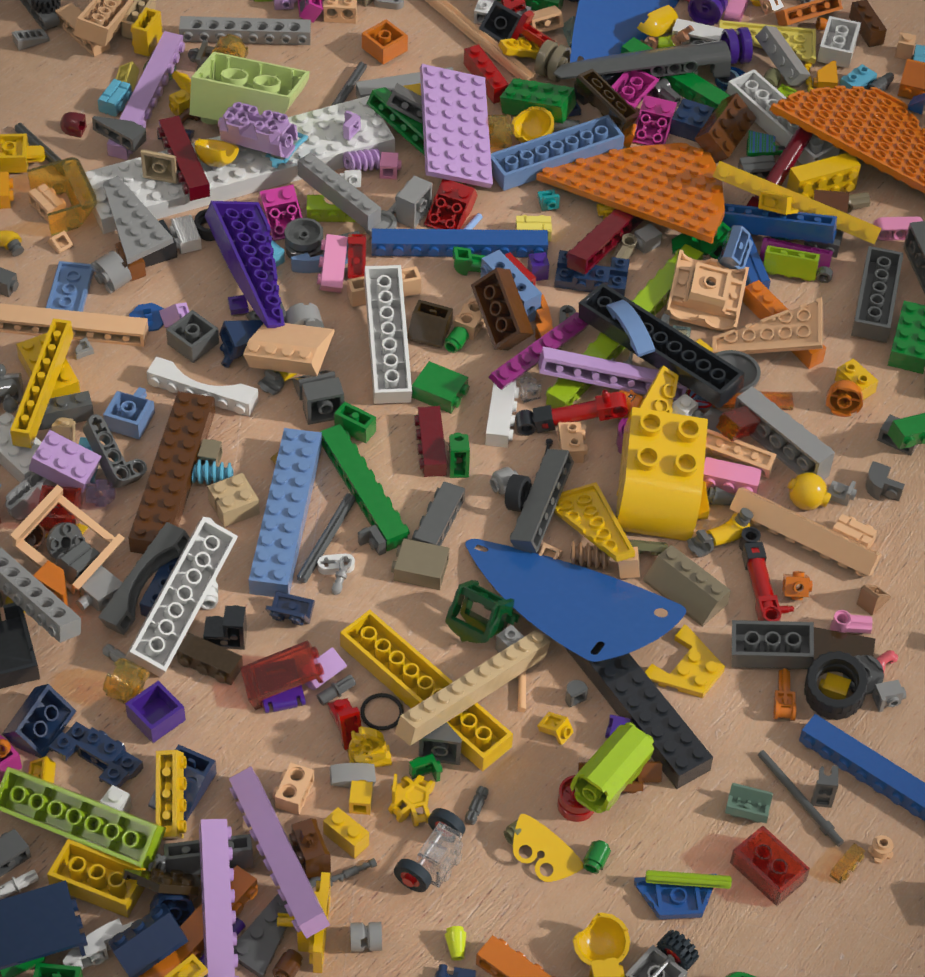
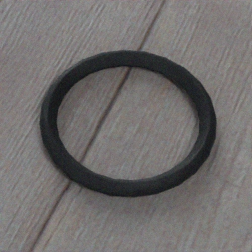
[360,693,404,730]

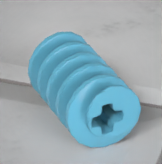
[192,459,234,485]

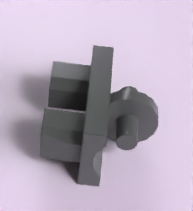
[188,40,216,71]

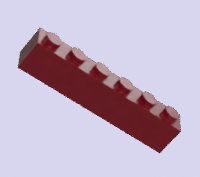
[157,115,210,201]

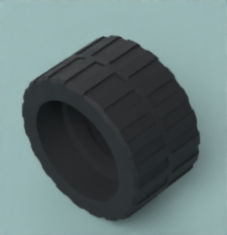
[804,651,869,720]

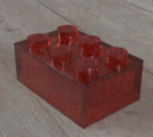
[730,826,810,906]

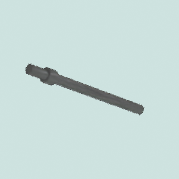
[758,750,844,846]

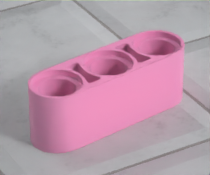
[723,0,749,22]
[873,216,923,241]

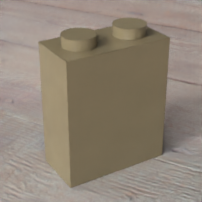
[391,539,450,590]

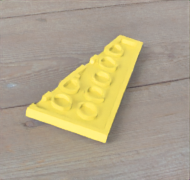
[719,20,816,64]

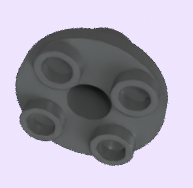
[46,522,85,560]

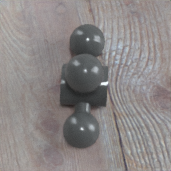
[0,363,18,413]

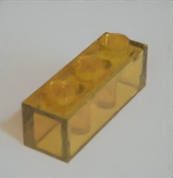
[830,843,865,884]

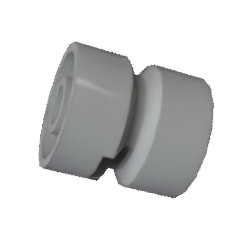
[350,922,382,952]

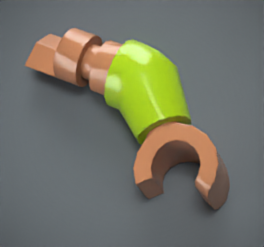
[640,25,694,49]

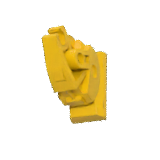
[348,726,392,767]

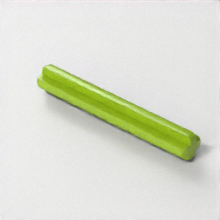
[645,870,732,889]

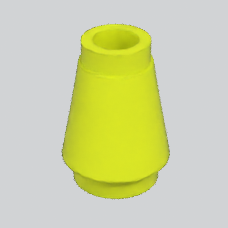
[445,926,466,961]

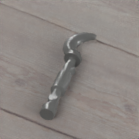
[309,858,377,889]

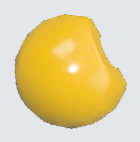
[512,106,554,143]
[194,138,239,168]
[573,912,630,966]

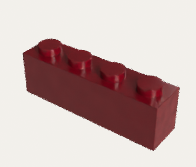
[414,406,447,477]

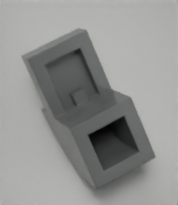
[865,461,905,501]

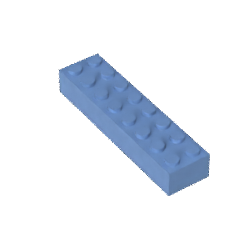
[491,115,624,191]

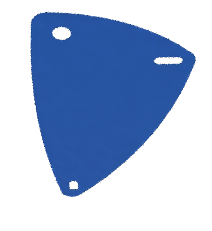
[570,0,679,63]
[465,539,686,662]

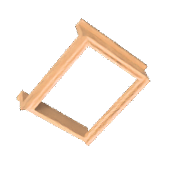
[10,485,125,594]

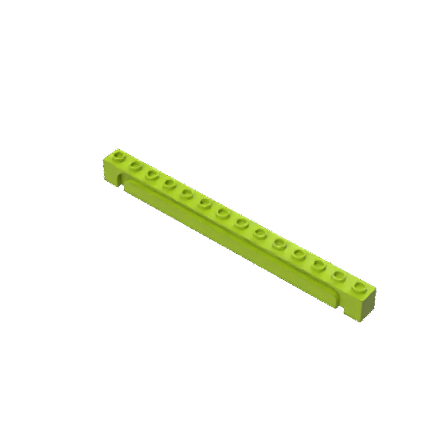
[546,244,703,408]

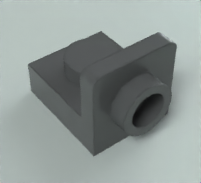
[358,525,386,556]

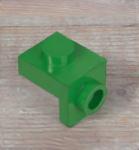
[409,754,443,782]

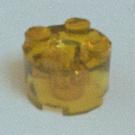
[211,34,249,58]
[488,115,514,149]
[103,658,150,705]

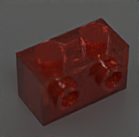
[716,406,761,442]

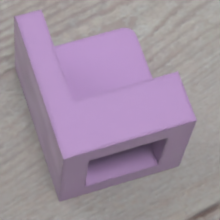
[159,302,189,328]

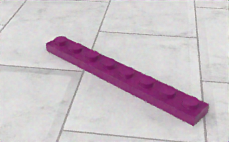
[488,312,589,390]

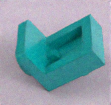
[537,189,560,211]

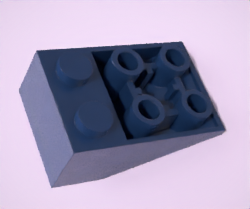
[148,744,217,822]

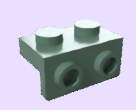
[725,783,773,823]

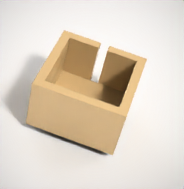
[207,473,260,528]

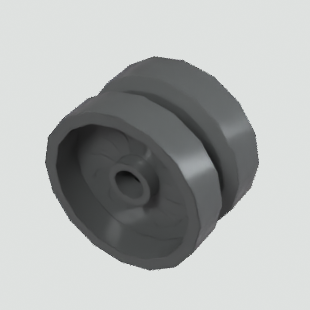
[284,218,324,259]

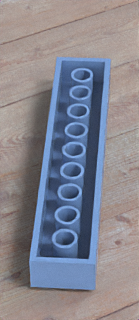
[249,428,322,597]

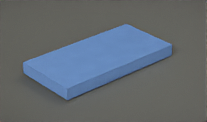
[46,261,94,312]

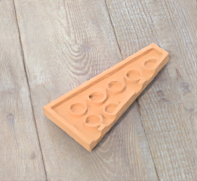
[712,297,823,354]

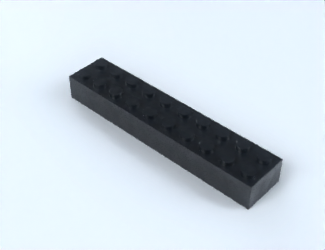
[579,283,745,409]
[565,642,713,789]

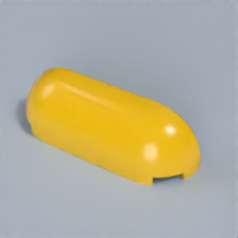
[637,5,678,37]

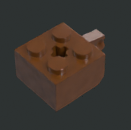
[289,818,331,880]

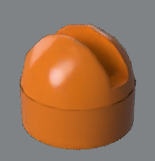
[816,17,828,31]
[0,739,11,758]

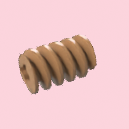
[570,540,610,570]

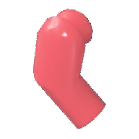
[877,650,898,673]

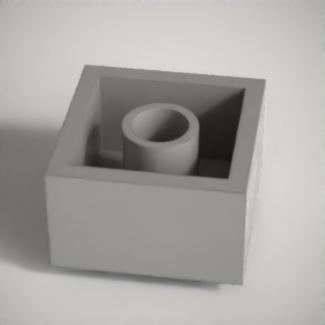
[395,175,432,229]

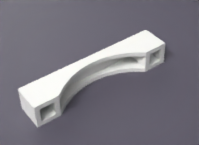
[147,357,259,417]

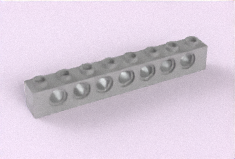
[179,16,311,45]
[0,547,81,643]

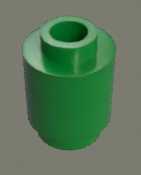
[444,326,469,353]
[583,840,611,874]

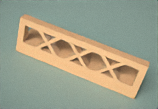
[705,429,776,479]

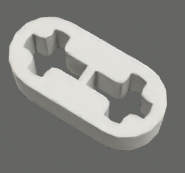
[317,554,355,575]

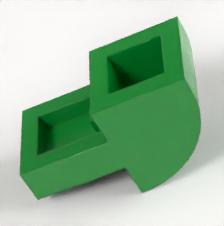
[452,246,485,276]

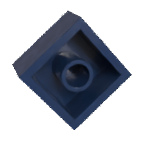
[670,98,714,142]

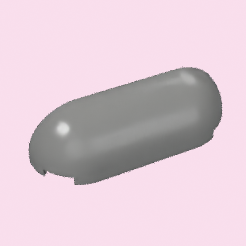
[5,472,61,519]

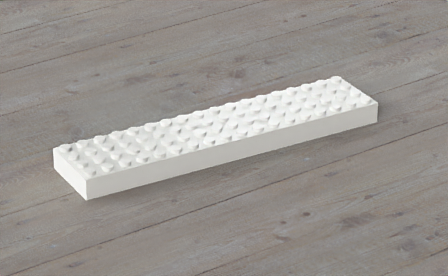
[79,96,395,234]

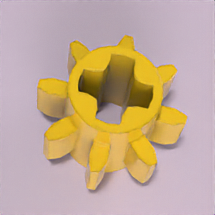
[597,203,615,220]

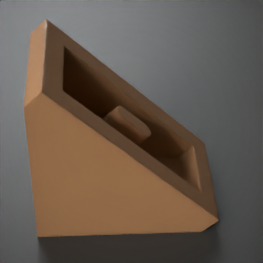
[857,585,891,615]

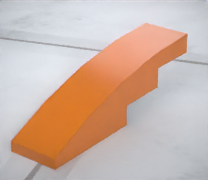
[535,294,553,340]

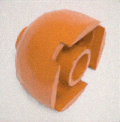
[826,379,863,417]

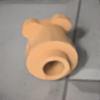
[867,835,894,864]

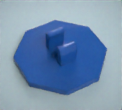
[129,303,164,332]

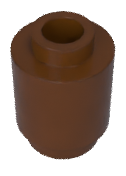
[272,949,303,977]

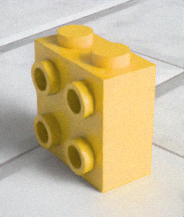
[131,7,163,57]

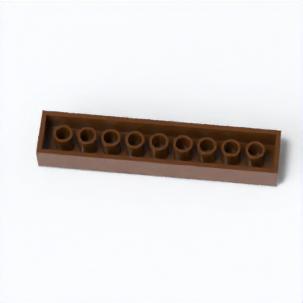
[128,391,216,554]

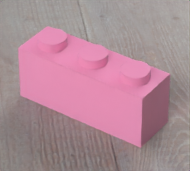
[317,234,348,293]
[703,457,762,494]

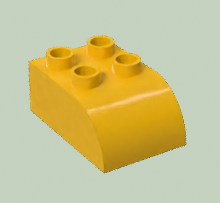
[616,407,708,541]

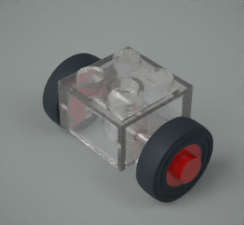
[394,808,466,892]

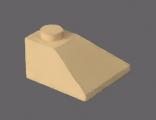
[141,150,178,184]

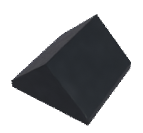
[479,1,521,42]

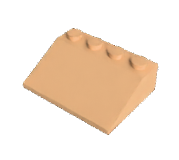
[243,323,335,376]

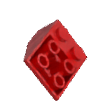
[424,179,478,229]

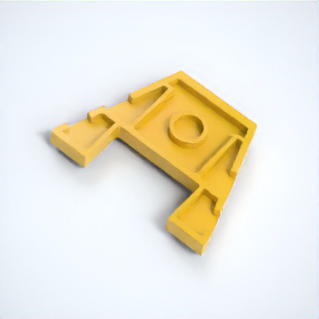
[645,624,725,698]

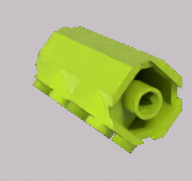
[570,722,654,813]

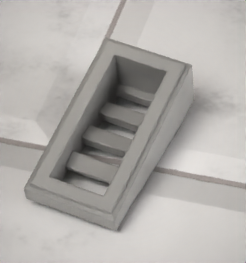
[12,29,50,50]

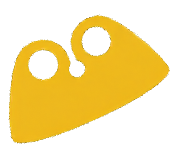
[513,814,584,882]

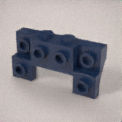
[554,250,630,296]
[49,721,144,788]

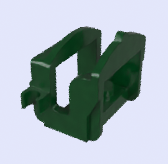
[445,580,520,643]

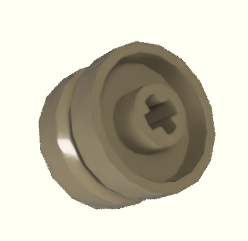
[534,39,571,82]

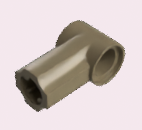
[847,192,870,214]
[610,233,637,262]

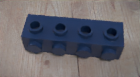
[139,556,180,617]

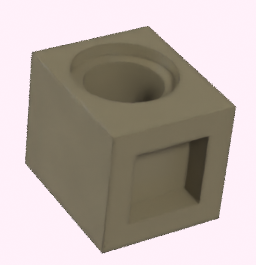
[197,438,223,467]

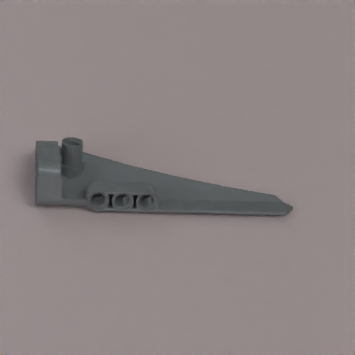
[554,40,731,80]

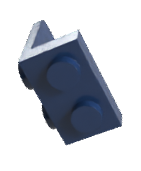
[265,591,315,626]

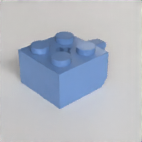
[103,387,155,440]

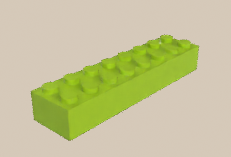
[0,767,166,869]

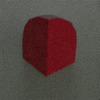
[60,112,87,138]

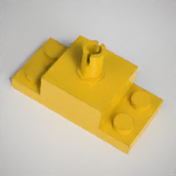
[277,872,331,973]

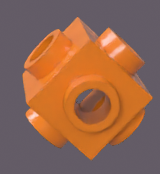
[782,571,813,600]

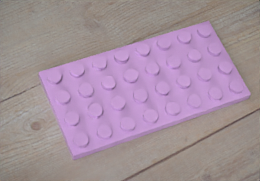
[420,64,493,188]

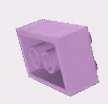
[29,430,102,496]

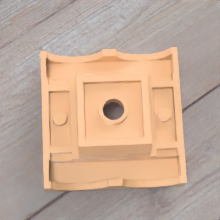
[665,250,749,332]

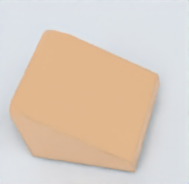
[48,231,74,254]
[539,543,563,560]

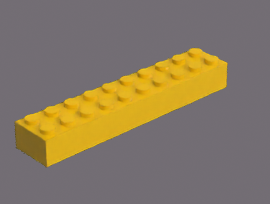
[340,610,513,772]

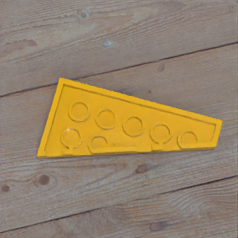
[554,482,635,562]

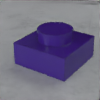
[228,295,249,315]

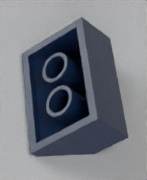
[2,684,76,758]
[108,903,188,977]

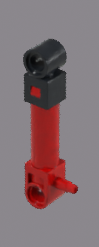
[516,390,628,436]
[739,527,794,621]

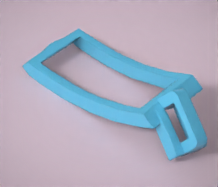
[265,132,309,168]

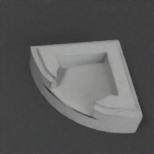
[75,337,94,360]

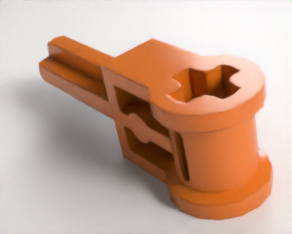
[773,668,796,721]

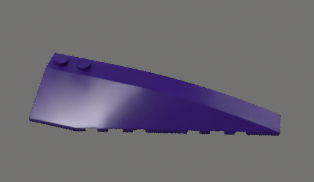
[205,201,285,328]

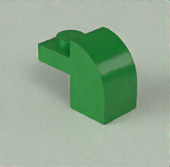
[700,221,731,259]

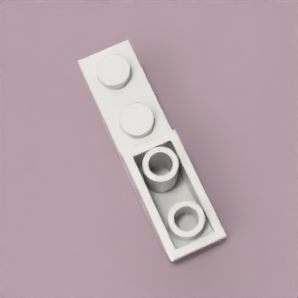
[63,918,136,970]

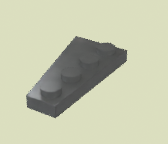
[234,893,288,977]

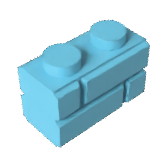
[97,79,133,117]

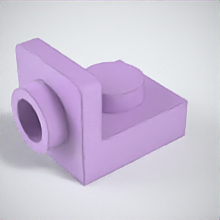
[342,110,361,140]

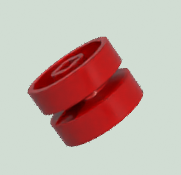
[557,775,594,822]

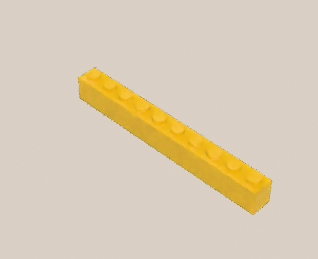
[713,161,882,244]

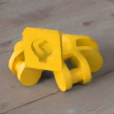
[388,774,435,827]

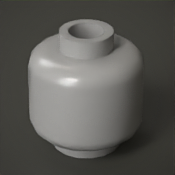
[490,467,518,495]

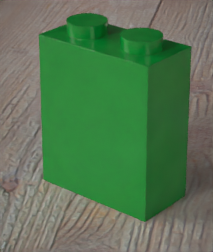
[411,361,470,414]

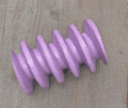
[343,148,381,171]

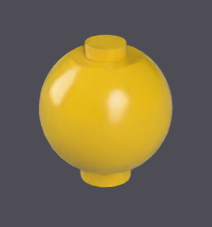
[787,472,831,510]

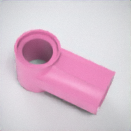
[830,610,873,634]

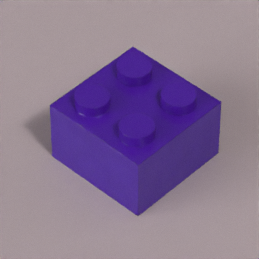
[125,680,186,743]

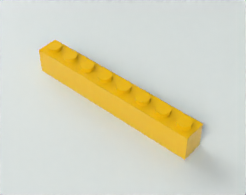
[10,318,73,448]

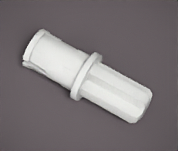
[0,870,39,900]

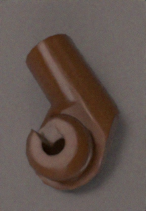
[179,108,201,124]

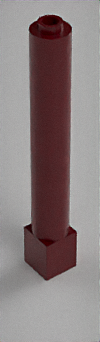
[746,126,814,207]

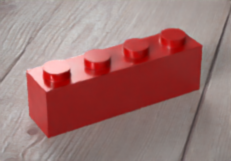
[463,44,509,104]

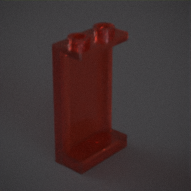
[240,640,325,710]

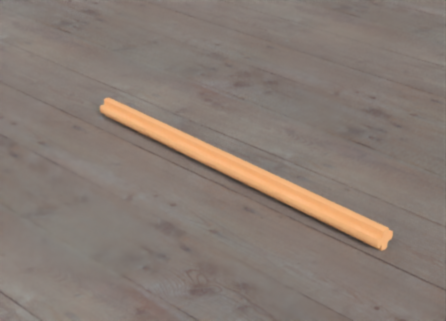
[425,0,537,81]

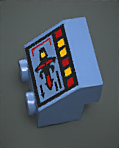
[718,225,753,269]

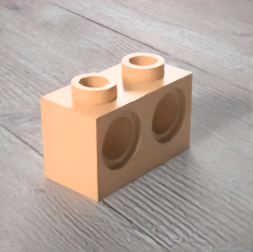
[323,0,357,24]
[453,297,485,340]
[272,762,314,815]

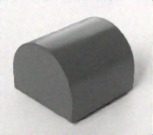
[565,680,588,707]

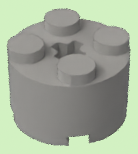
[91,250,132,294]
[284,303,324,328]

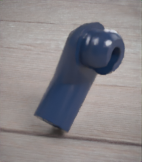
[220,343,233,368]

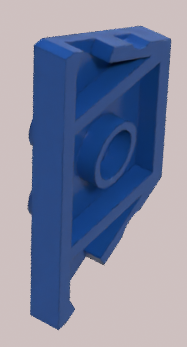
[634,874,717,920]

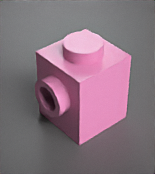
[380,152,402,180]

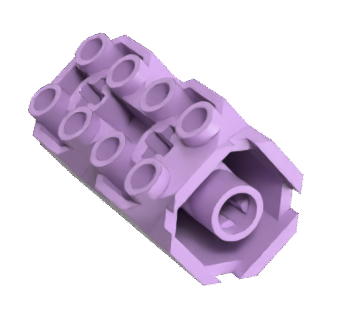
[218,102,298,159]

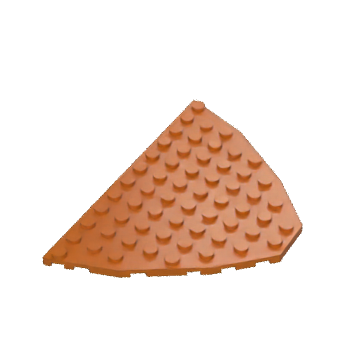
[769,85,925,194]
[536,143,725,244]

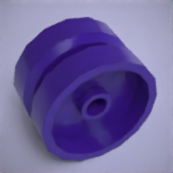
[688,0,728,26]
[721,27,753,65]

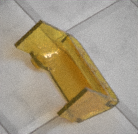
[27,157,97,236]

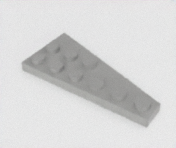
[103,176,174,265]

